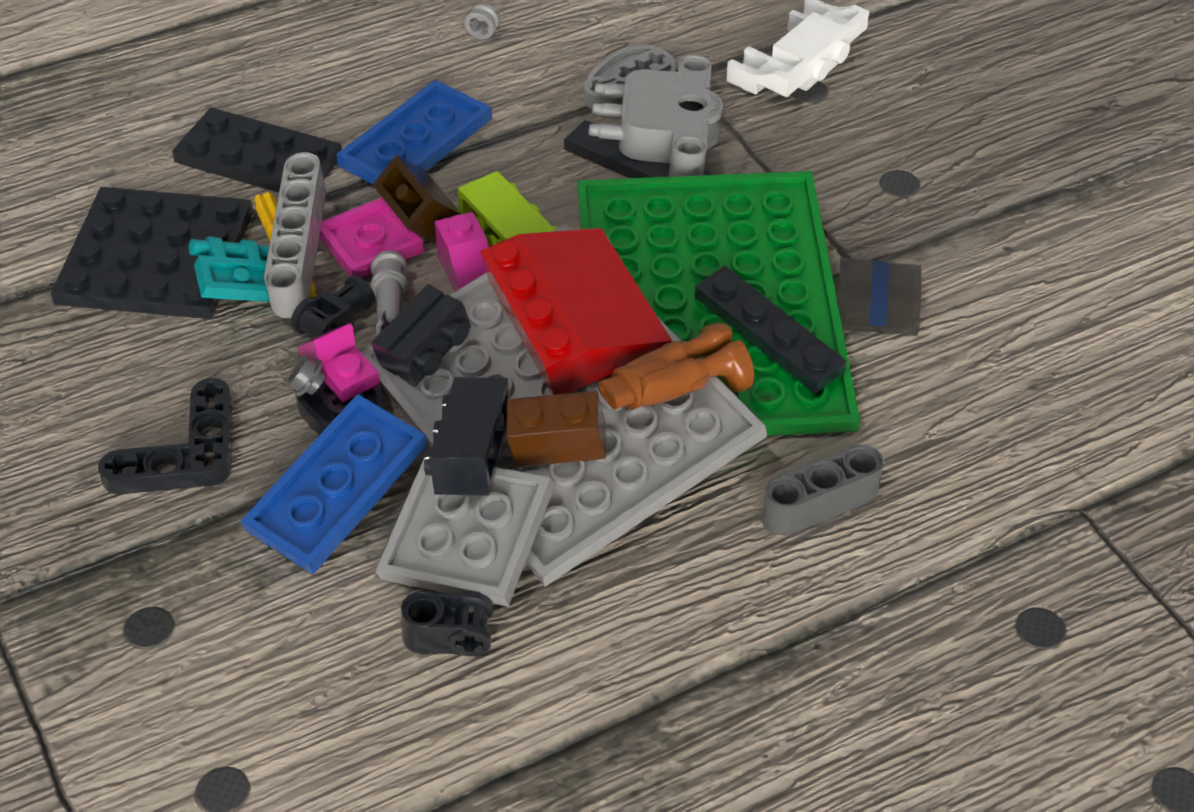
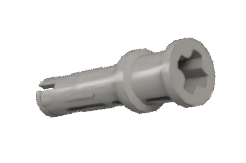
[371,251,408,335]

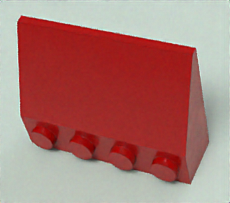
[480,228,672,395]

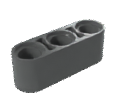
[762,445,883,536]

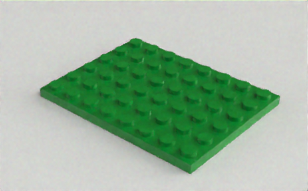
[577,171,860,436]

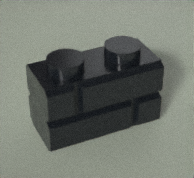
[371,284,471,386]

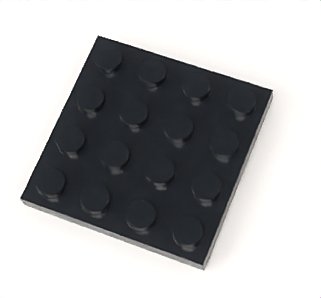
[51,187,253,320]

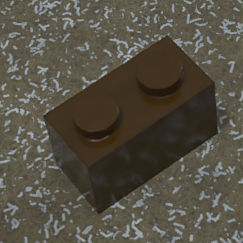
[372,155,461,244]

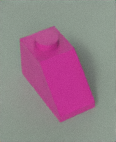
[434,211,489,292]

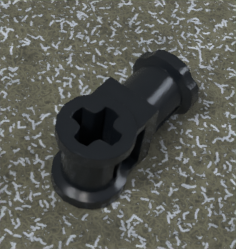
[291,275,376,338]

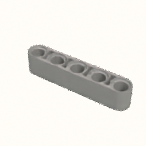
[264,152,326,318]

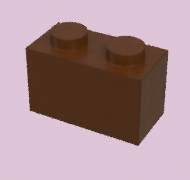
[507,391,606,467]

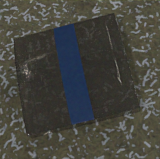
[837,258,921,336]

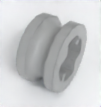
[465,3,500,40]

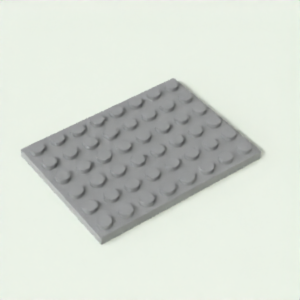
[360,224,767,587]

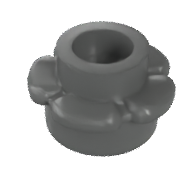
[287,355,326,396]

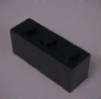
[424,377,510,496]

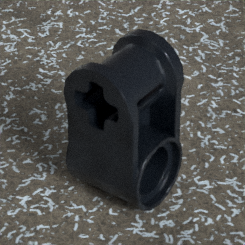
[401,591,494,657]

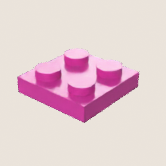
[319,198,424,278]

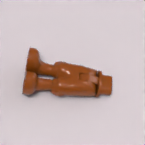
[598,322,754,410]

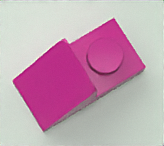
[298,323,380,402]

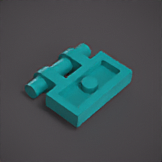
[189,236,270,302]

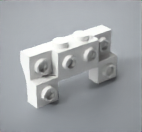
[726,0,869,97]

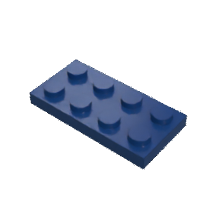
[336,80,492,184]
[240,394,428,575]

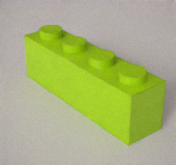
[458,171,558,247]

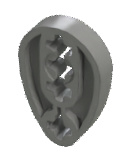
[584,45,677,109]

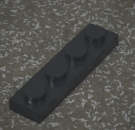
[694,265,847,394]

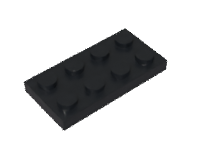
[172,107,342,193]

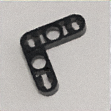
[98,378,233,494]

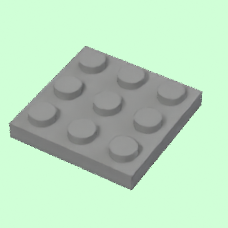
[376,459,554,606]

